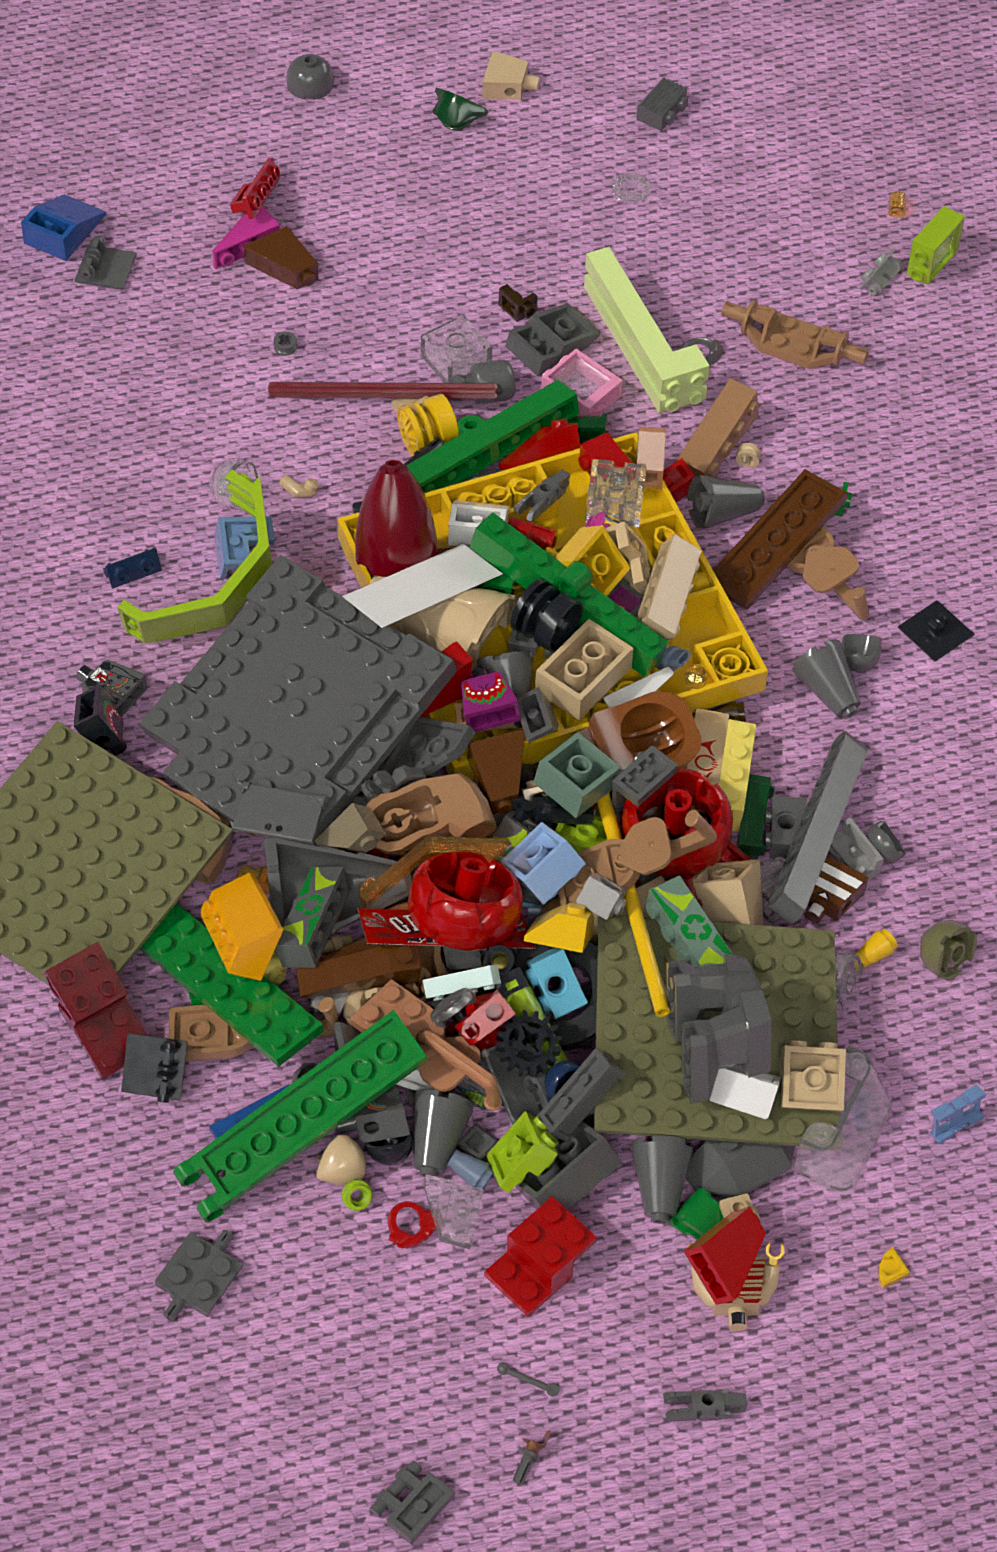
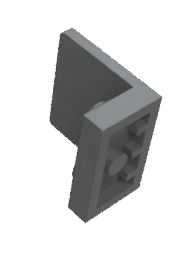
[612,745,678,815]

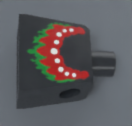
[73,685,127,756]

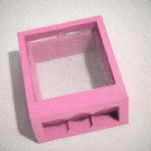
[541,349,623,417]

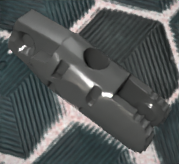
[513,470,570,522]
[663,1389,748,1422]

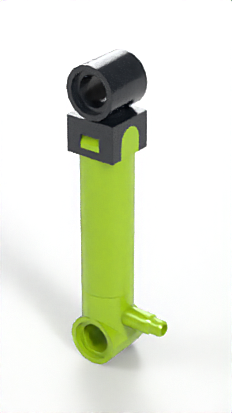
[484,945,568,1073]

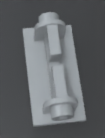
[858,248,902,296]

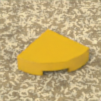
[878,1247,910,1289]

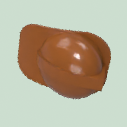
[589,691,701,770]

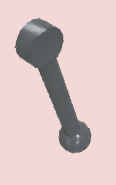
[497,1362,560,1397]

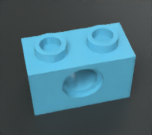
[525,947,588,1019]

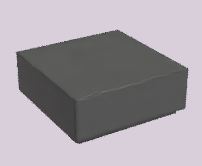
[456,1124,498,1161]

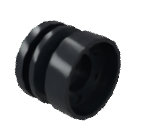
[510,578,583,653]

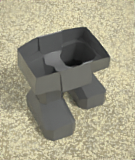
[666,954,771,1104]

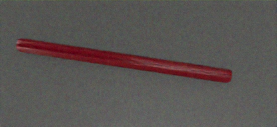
[268,382,498,399]

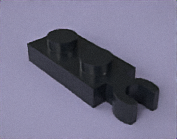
[512,795,595,824]

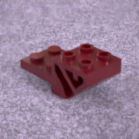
[44,942,147,1080]

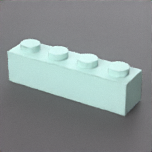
[423,965,501,1001]

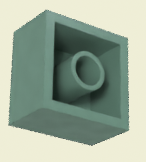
[533,732,621,818]

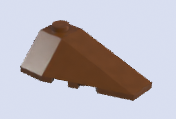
[296,937,421,998]

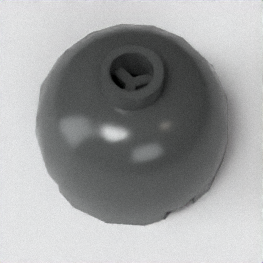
[286,54,334,100]

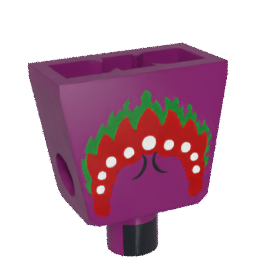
[461,667,521,732]

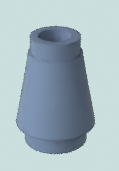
[447,1150,494,1191]

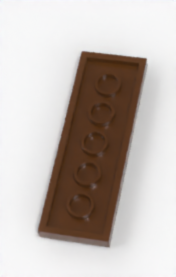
[713,469,848,610]

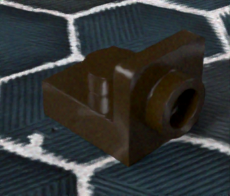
[498,284,538,322]

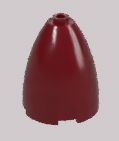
[355,460,438,577]

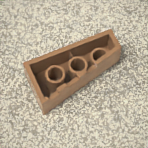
[677,378,759,477]

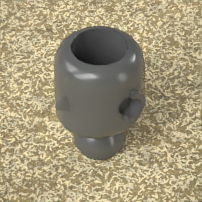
[451,359,516,404]

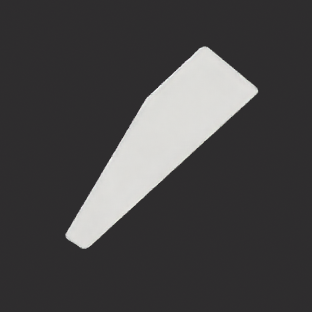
[603,667,674,708]

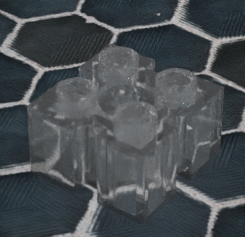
[585,459,647,527]

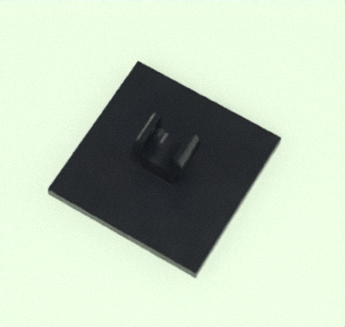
[898,600,974,662]

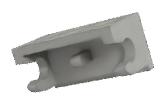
[828,817,884,881]

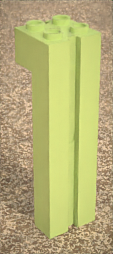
[584,247,710,414]

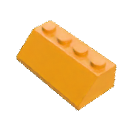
[201,873,283,981]

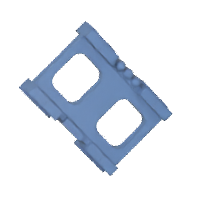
[930,1084,986,1144]

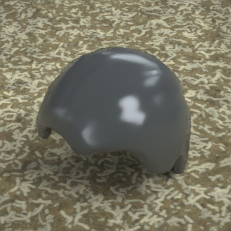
[841,634,881,672]

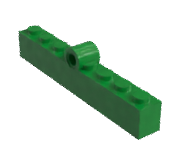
[406,380,579,493]
[470,512,669,677]

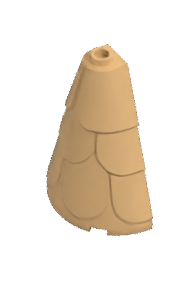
[369,575,519,671]

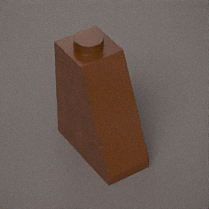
[244,226,319,289]
[467,729,525,814]

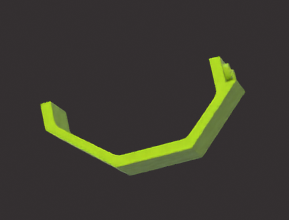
[117,469,272,643]

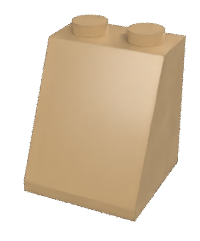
[692,859,764,926]

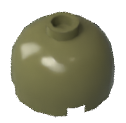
[920,920,977,981]

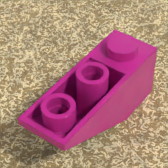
[212,207,280,269]

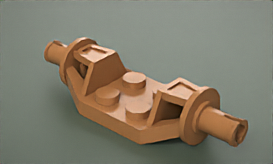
[721,300,869,369]

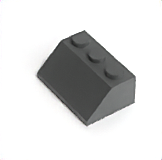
[515,1121,622,1210]

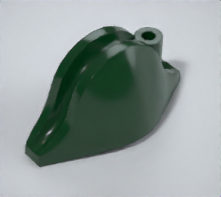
[432,87,489,131]

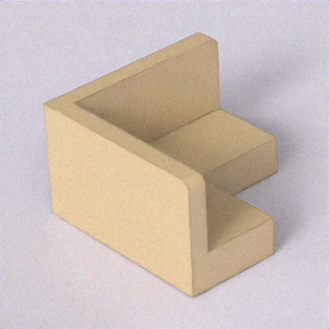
[605,521,651,595]

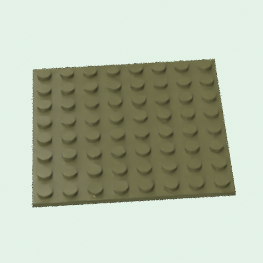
[0,721,234,985]
[594,915,841,1149]

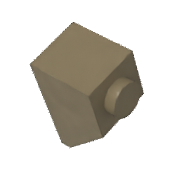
[314,803,386,853]

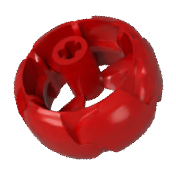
[622,768,733,878]
[408,851,523,951]

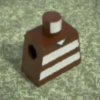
[805,856,869,924]

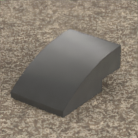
[505,303,601,376]

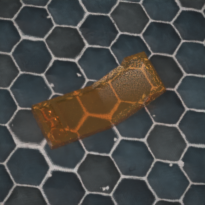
[358,836,512,909]

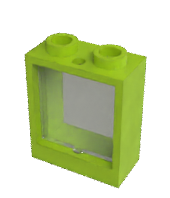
[907,206,965,285]

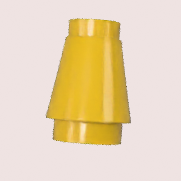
[853,929,898,969]

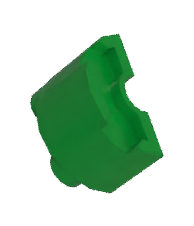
[668,1188,724,1240]

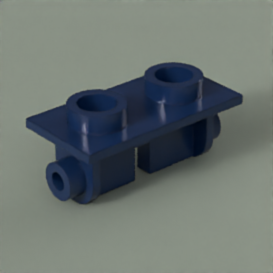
[103,547,162,589]

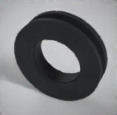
[516,942,597,1051]

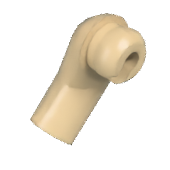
[279,475,319,498]

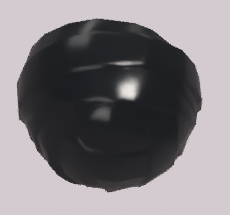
[364,1129,413,1166]

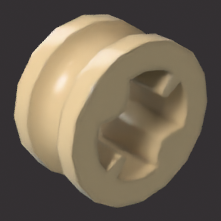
[736,443,761,468]

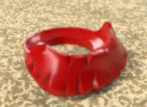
[387,1201,437,1249]

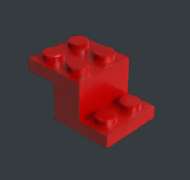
[484,1196,597,1317]

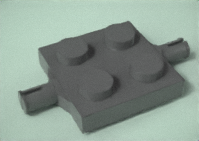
[155,1230,243,1322]

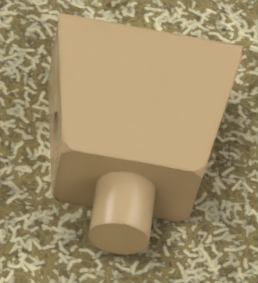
[482,51,540,100]

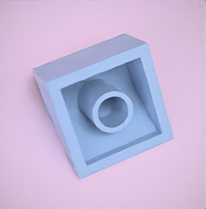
[499,822,586,905]

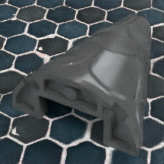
[264,837,415,934]

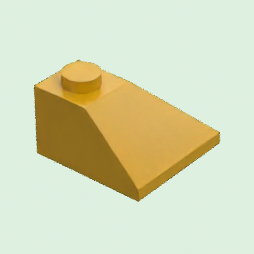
[524,903,594,953]

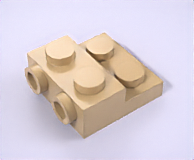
[780,1041,846,1112]

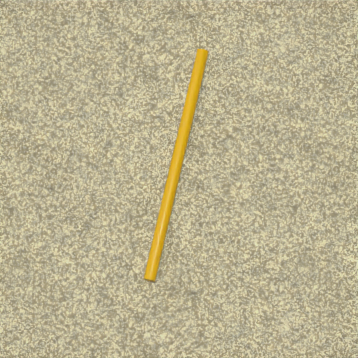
[597,793,670,1017]

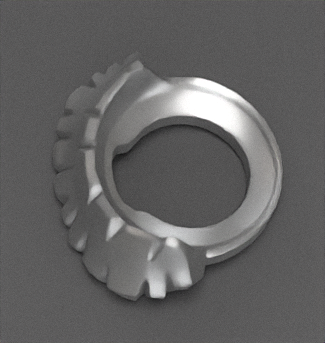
[683,337,723,366]
[430,988,476,1028]

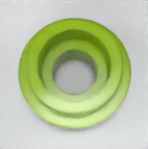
[341,1179,372,1211]

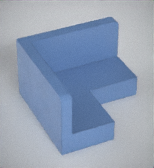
[214,516,275,579]

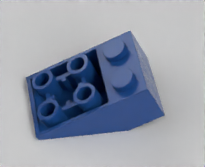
[21,194,106,261]

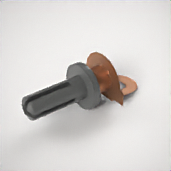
[513,1430,551,1485]

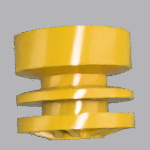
[397,394,459,456]

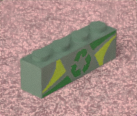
[645,875,733,967]

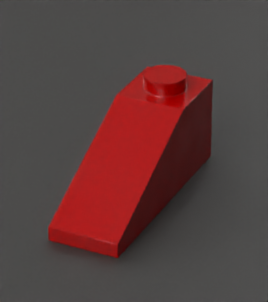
[499,419,580,470]

